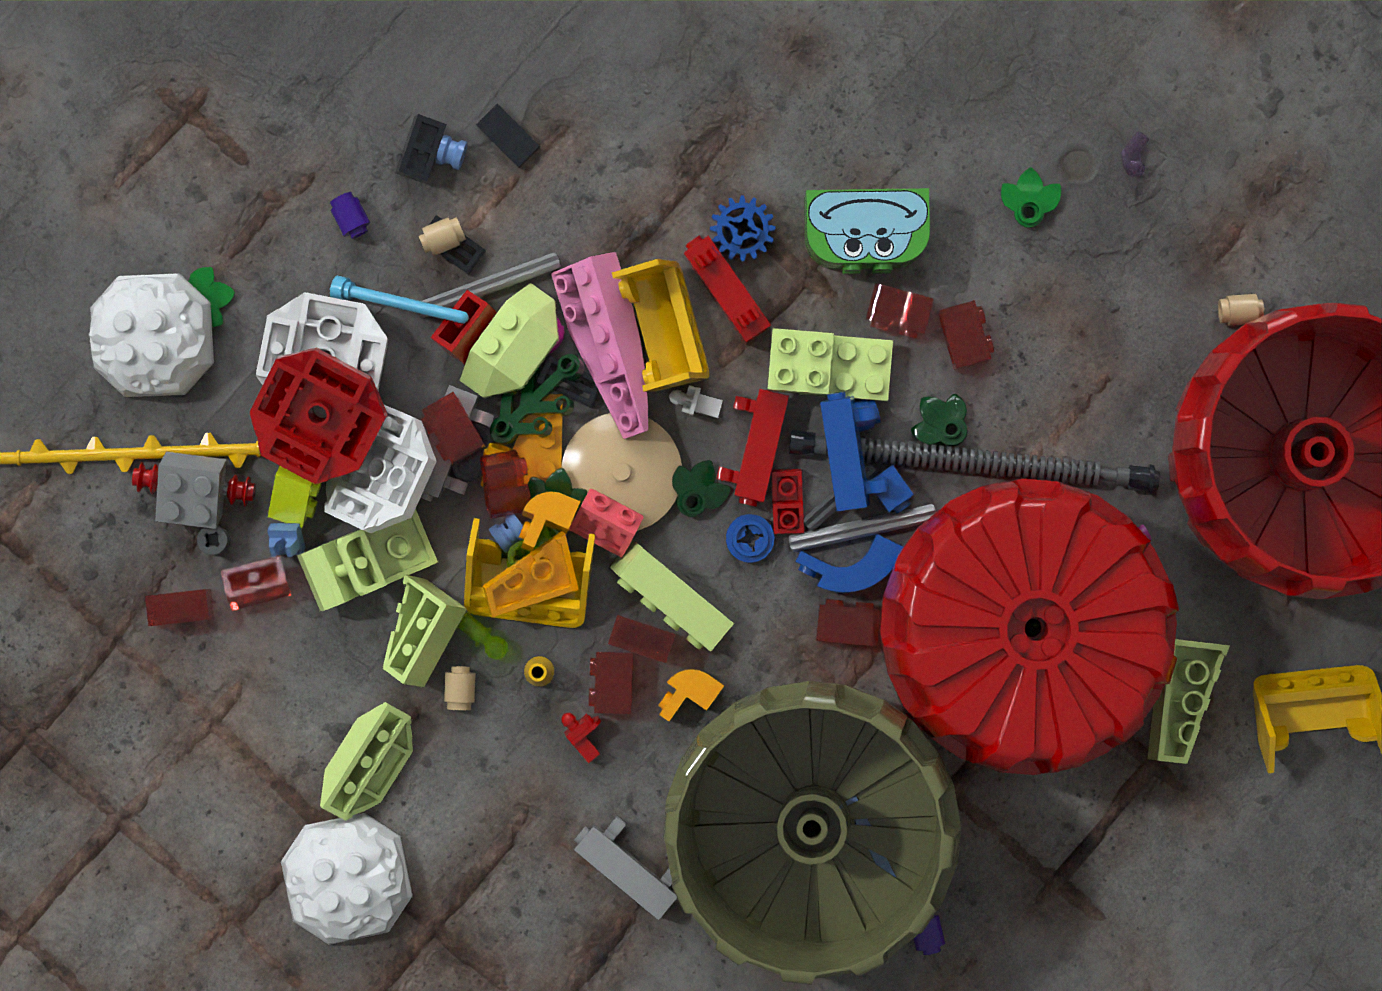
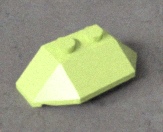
[460,283,559,398]
[320,702,413,821]

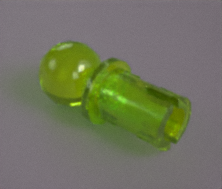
[457,611,508,660]

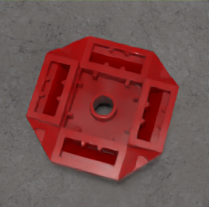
[250,347,388,485]

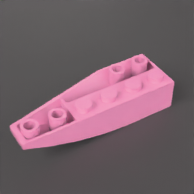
[551,252,648,439]

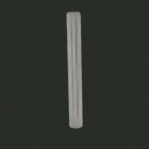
[419,253,561,318]
[789,504,936,552]

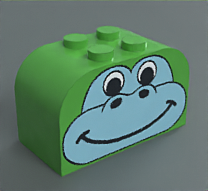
[804,188,930,275]

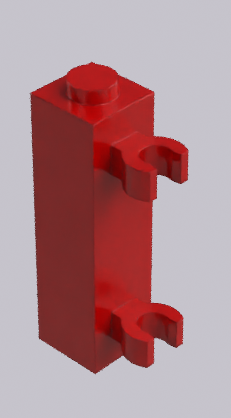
[684,235,771,344]
[716,389,789,507]

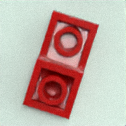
[771,469,804,534]

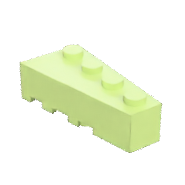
[609,539,734,652]
[1147,639,1230,764]

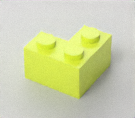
[268,466,322,528]

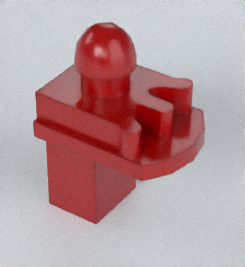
[561,713,601,764]

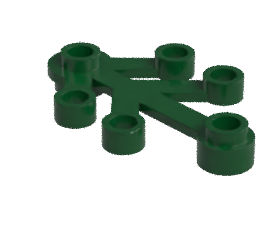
[490,354,585,445]

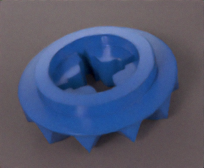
[726,514,774,563]

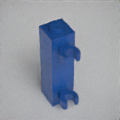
[820,392,889,511]

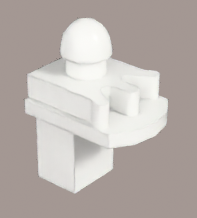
[669,385,723,419]

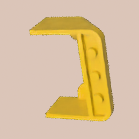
[611,259,709,392]
[464,518,595,628]
[1253,665,1382,773]

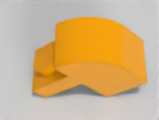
[519,492,580,552]
[658,669,724,721]

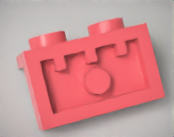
[569,489,643,558]

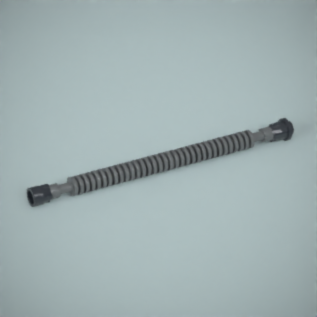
[789,430,1160,495]

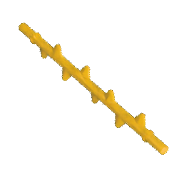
[0,433,261,474]

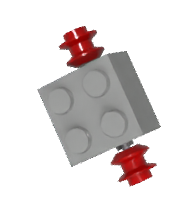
[132,452,256,529]

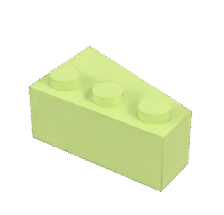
[383,575,467,687]

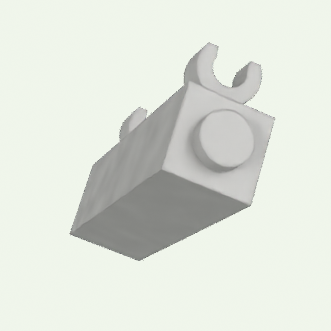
[420,385,495,502]
[574,816,677,920]

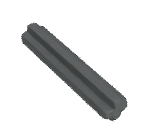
[804,462,877,531]

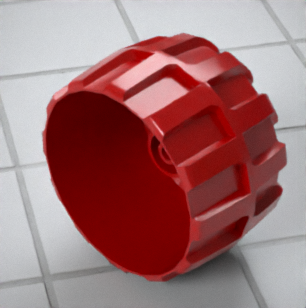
[1168,303,1382,599]
[880,478,1179,775]

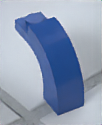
[795,534,903,592]

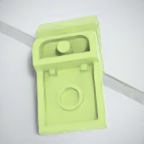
[767,328,893,402]
[297,509,438,611]

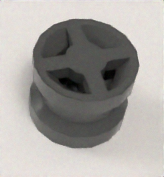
[197,526,231,555]

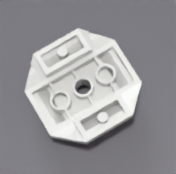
[256,292,389,418]
[324,405,437,533]

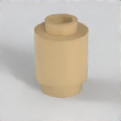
[419,217,466,256]
[1218,294,1264,326]
[444,666,476,710]

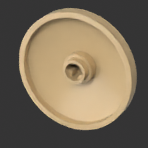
[561,413,682,531]

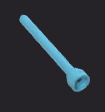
[330,276,469,323]

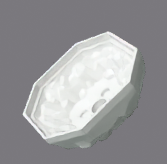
[89,273,214,397]
[281,813,413,945]

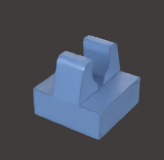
[267,523,306,557]

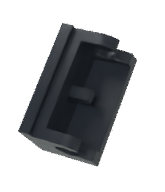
[395,114,447,182]

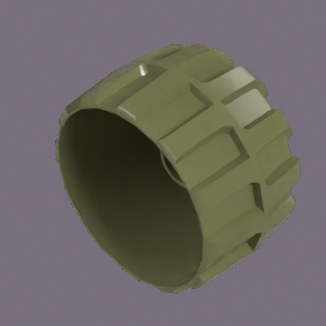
[663,681,961,985]

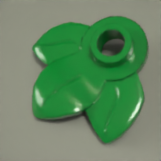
[1001,167,1061,228]
[188,267,235,327]

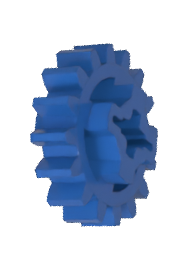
[710,195,775,262]

